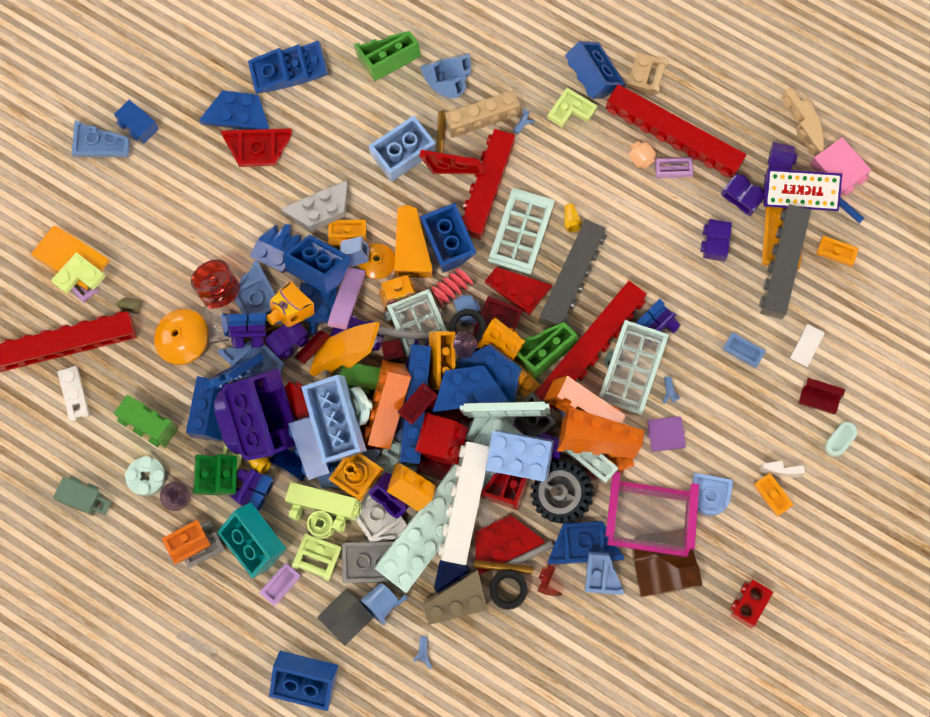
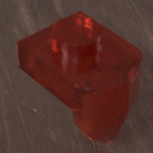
[537,564,562,596]

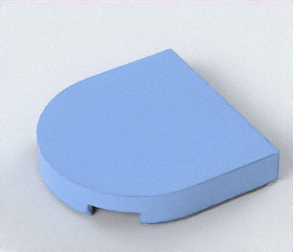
[692,473,733,516]

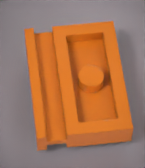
[161,519,211,565]

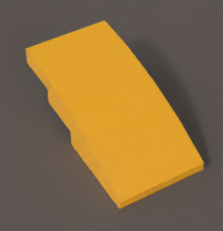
[31,225,110,291]
[309,322,380,377]

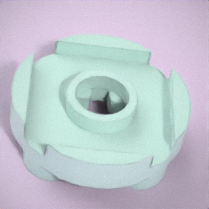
[349,386,373,426]
[125,456,166,496]

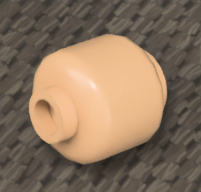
[629,141,656,169]

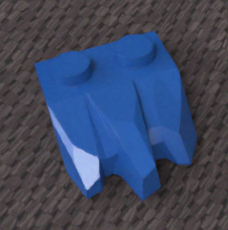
[249,224,301,273]

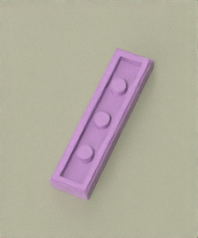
[328,267,366,330]

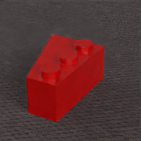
[480,473,530,511]

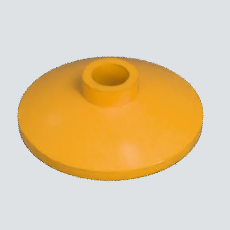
[359,243,395,279]

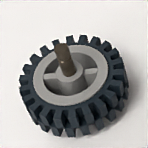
[530,461,594,523]

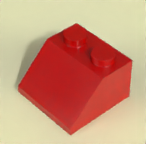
[415,413,468,465]

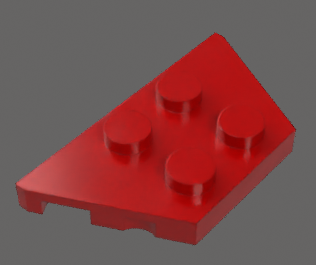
[221,128,293,167]
[475,515,545,575]

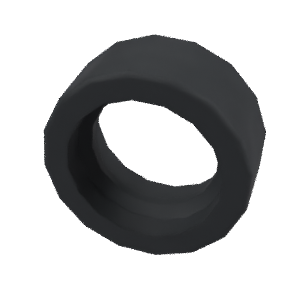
[449,309,486,345]
[490,570,528,610]

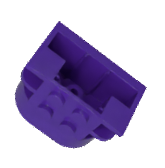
[214,368,295,460]

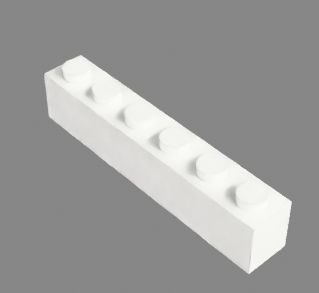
[438,442,490,565]

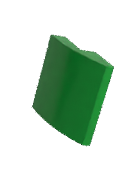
[193,454,237,495]

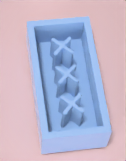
[301,375,367,463]

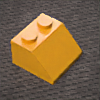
[387,463,436,512]

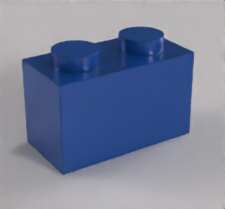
[114,99,159,144]

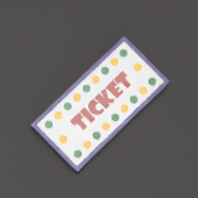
[763,169,842,211]

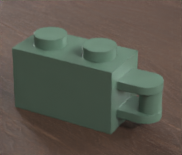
[53,476,111,516]

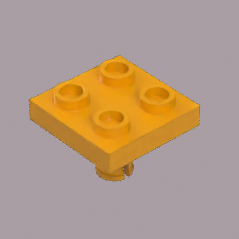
[477,318,526,361]
[329,453,384,502]

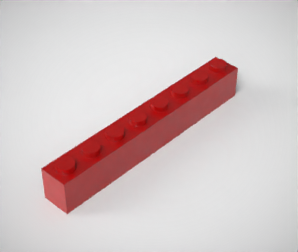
[605,84,747,178]
[535,281,647,412]
[0,311,137,373]

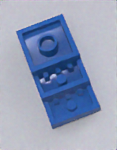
[248,40,329,94]

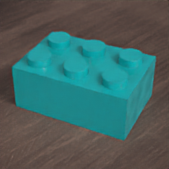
[217,503,287,579]

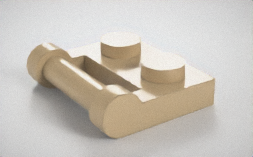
[627,52,669,94]

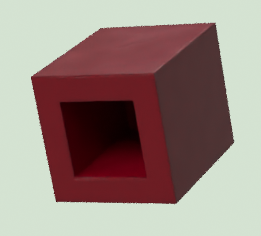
[381,339,404,364]

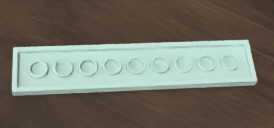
[374,417,523,593]

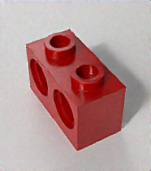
[730,579,774,628]

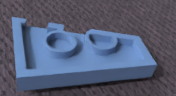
[72,120,130,157]

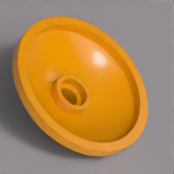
[154,309,209,365]

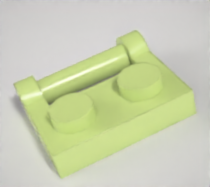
[292,534,342,582]

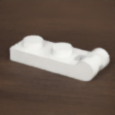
[57,366,90,422]

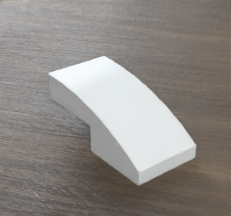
[790,324,825,367]
[759,461,805,478]

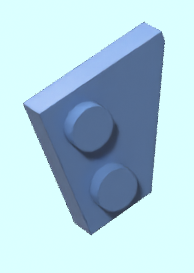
[584,552,624,595]

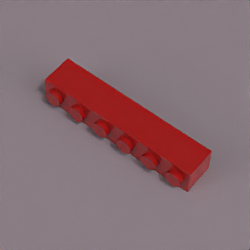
[461,129,515,240]

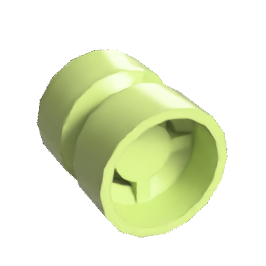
[307,511,335,540]

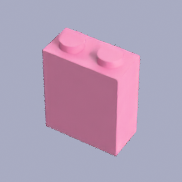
[810,137,871,196]

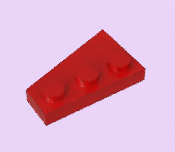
[419,150,485,175]
[485,267,552,316]

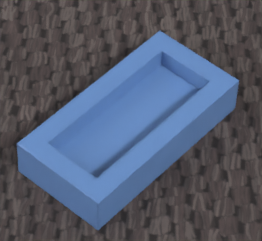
[722,332,766,369]

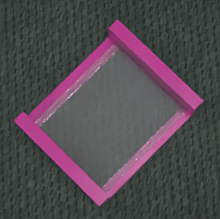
[606,472,699,557]

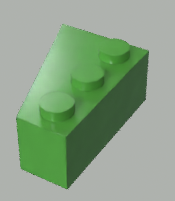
[354,31,421,82]
[515,322,578,380]
[333,363,380,396]
[113,395,178,448]

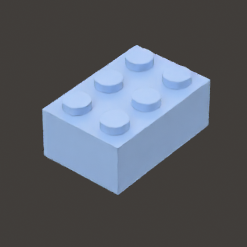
[369,116,436,182]
[486,430,554,482]

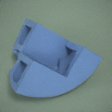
[420,53,471,98]

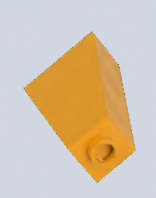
[394,205,433,278]

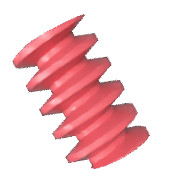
[431,268,474,308]

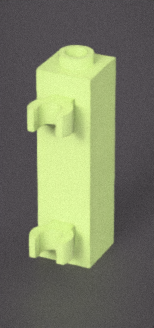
[284,482,362,532]

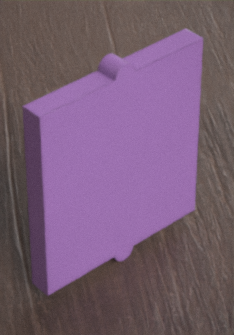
[647,417,686,452]

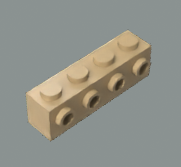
[445,90,520,138]

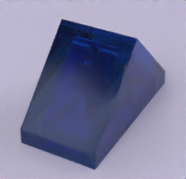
[270,449,306,482]
[434,560,470,593]

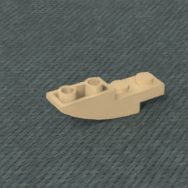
[781,87,824,156]

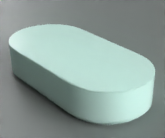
[825,422,857,457]

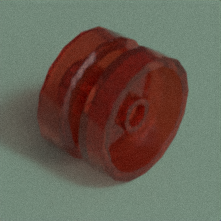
[190,259,240,308]

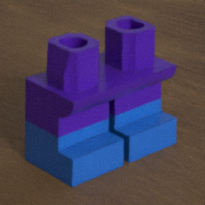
[636,299,681,344]
[226,313,266,348]
[229,469,275,512]

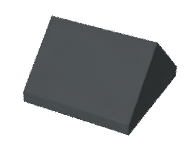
[514,391,558,437]
[317,589,374,646]

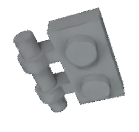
[185,520,225,569]

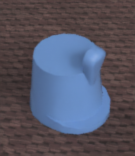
[360,583,408,626]

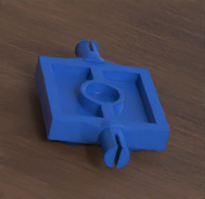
[300,282,339,335]

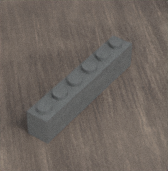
[758,204,811,320]
[539,219,607,327]

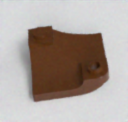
[632,529,703,597]

